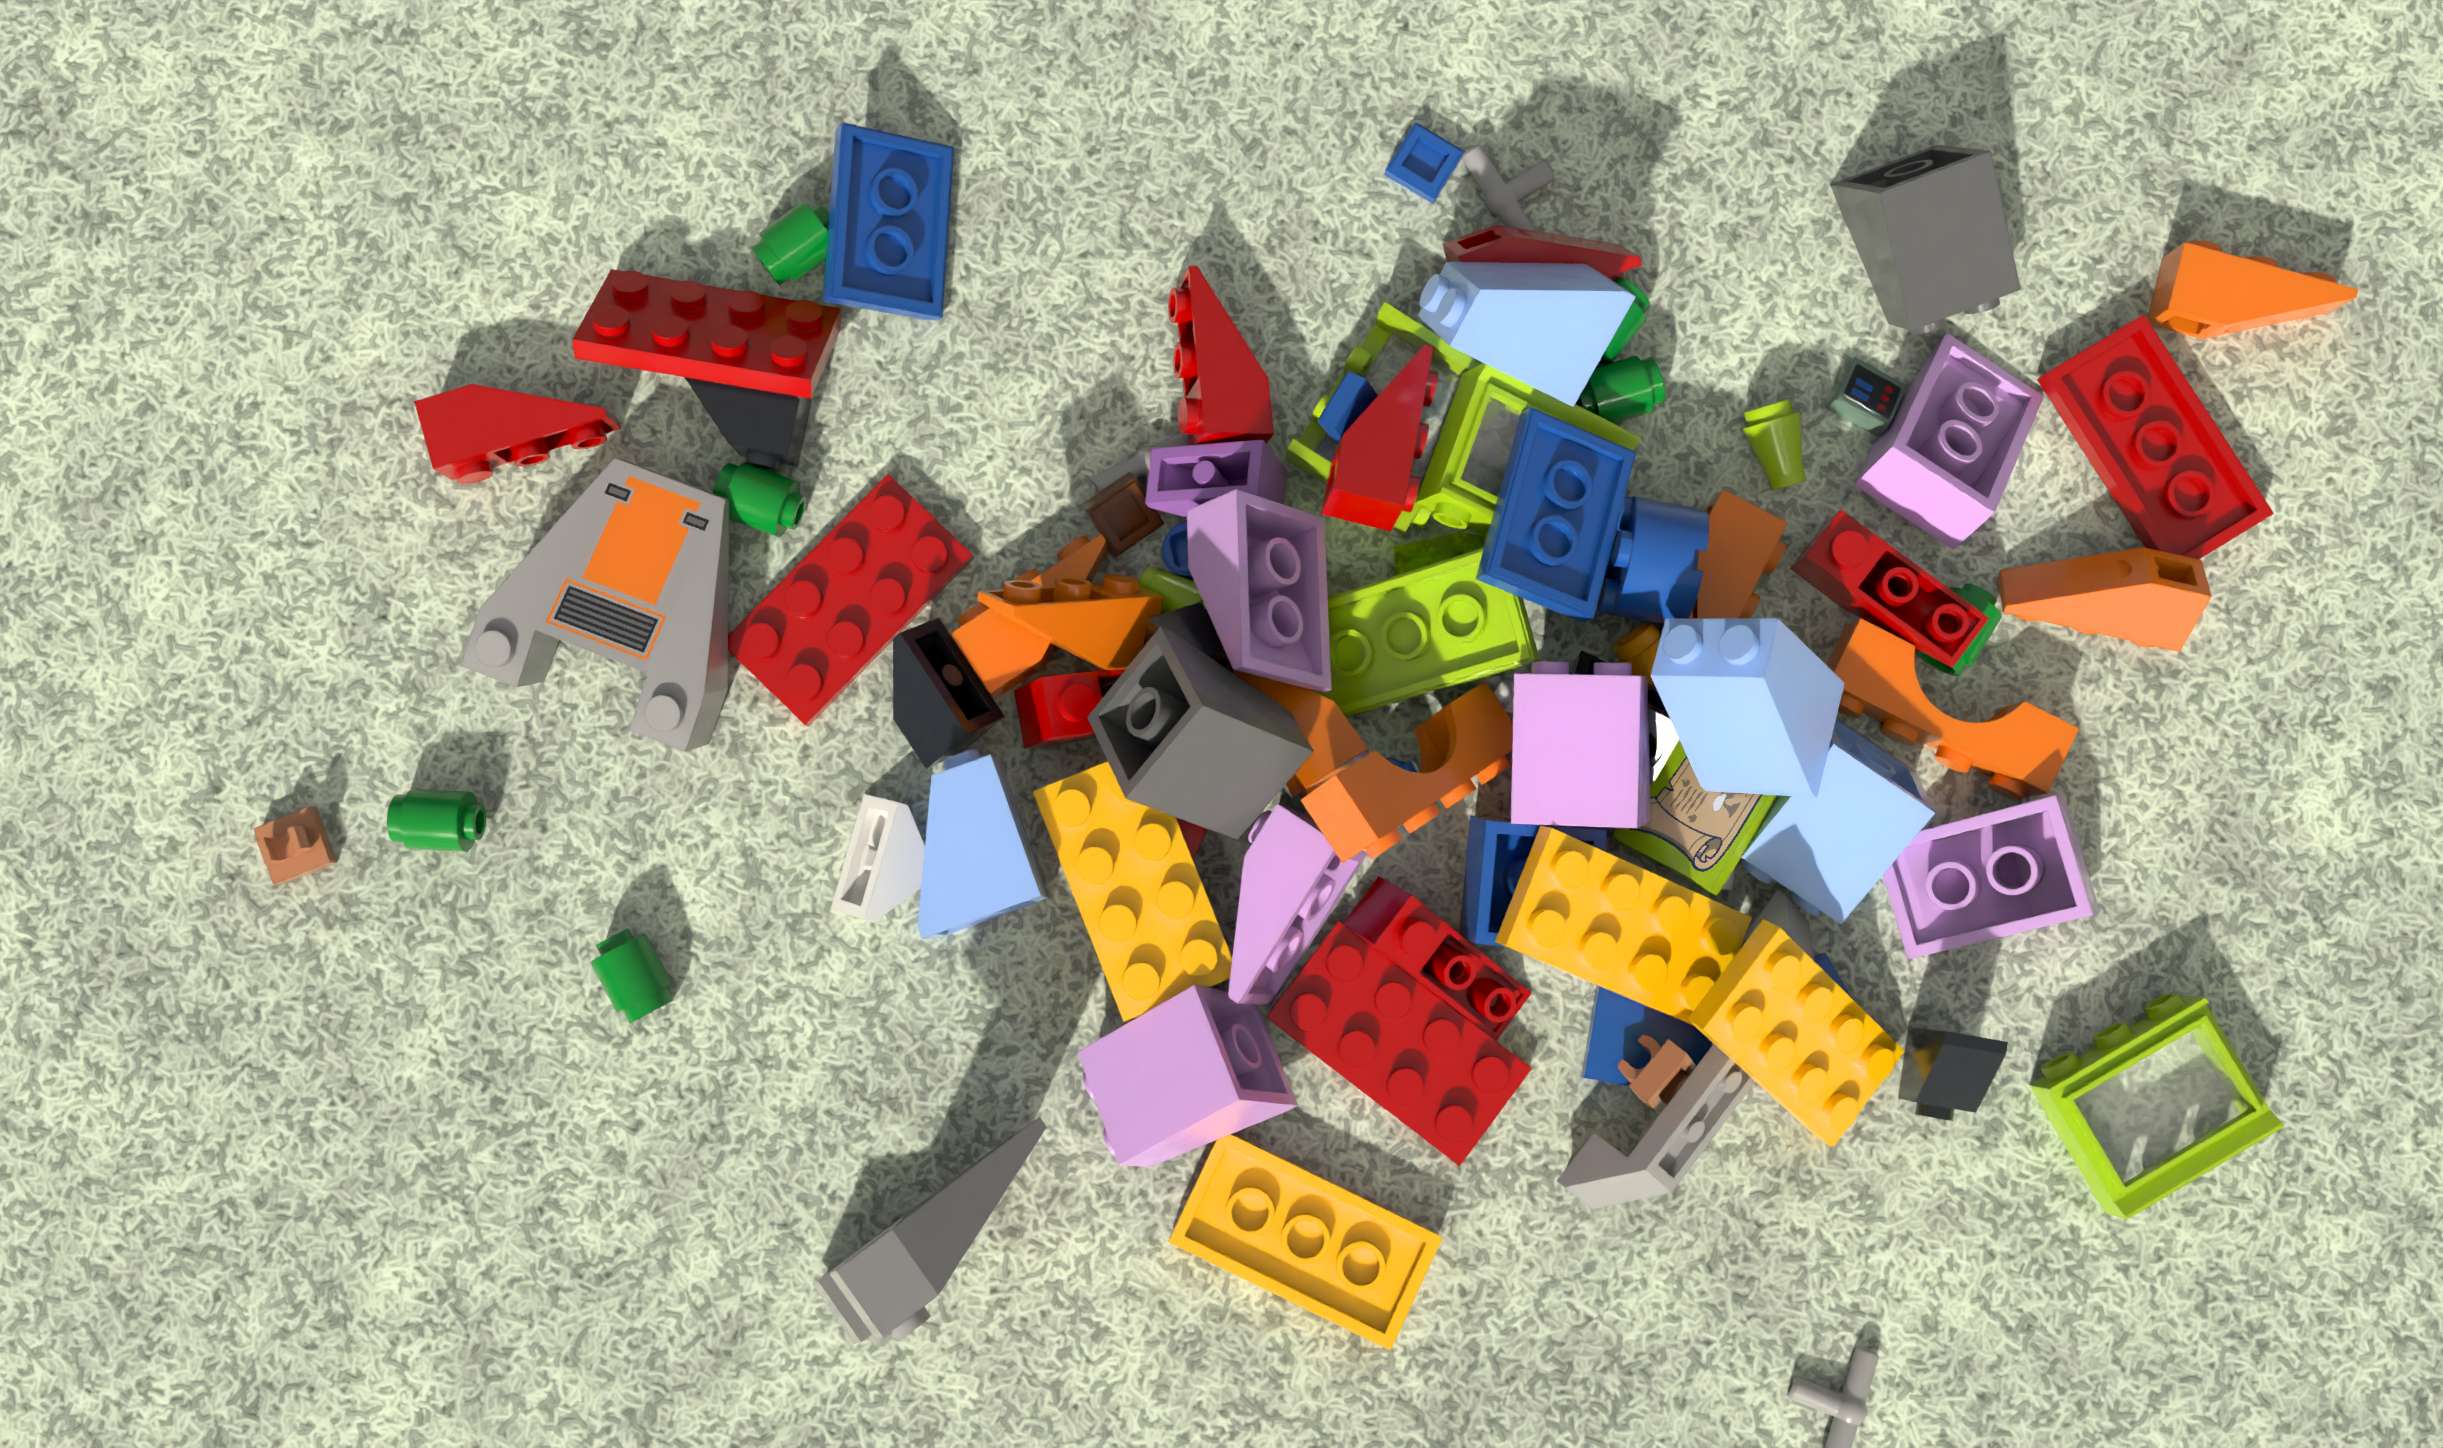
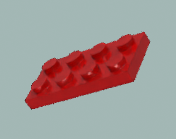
[572,269,841,399]
[2037,315,2274,559]
[728,474,974,727]
[1266,921,1532,1166]

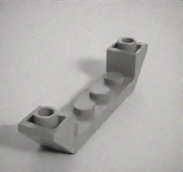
[1557,891,1815,1209]

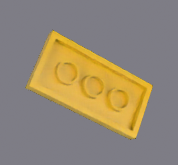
[1032,761,1232,1022]
[1495,826,1752,1026]
[1687,919,1905,1147]
[1168,1134,1443,1351]

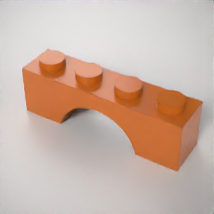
[1826,618,2079,800]
[1301,682,1513,863]

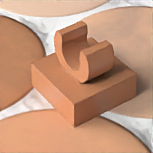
[253,806,337,885]
[1617,1035,1696,1116]

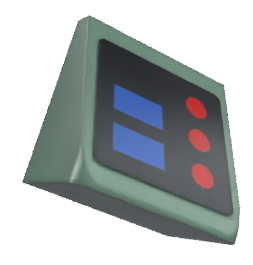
[1826,357,1907,436]

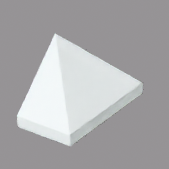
[831,794,925,922]

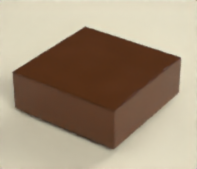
[1081,472,1165,557]

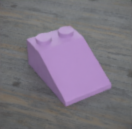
[1854,332,2044,550]
[1187,489,1332,693]
[1883,795,2100,959]
[1228,804,1367,1005]

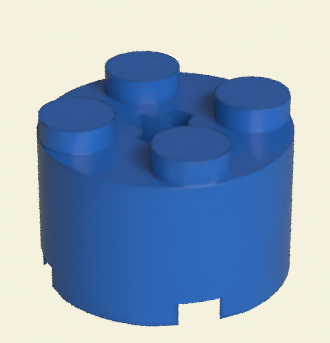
[1597,496,1709,625]

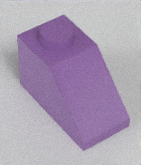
[1145,440,1287,517]

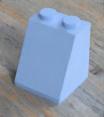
[1418,262,1636,407]
[1651,618,1845,798]
[1741,717,1935,924]
[918,749,1049,939]

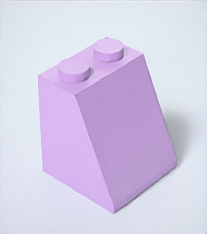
[1511,662,1651,828]
[1077,985,1298,1167]

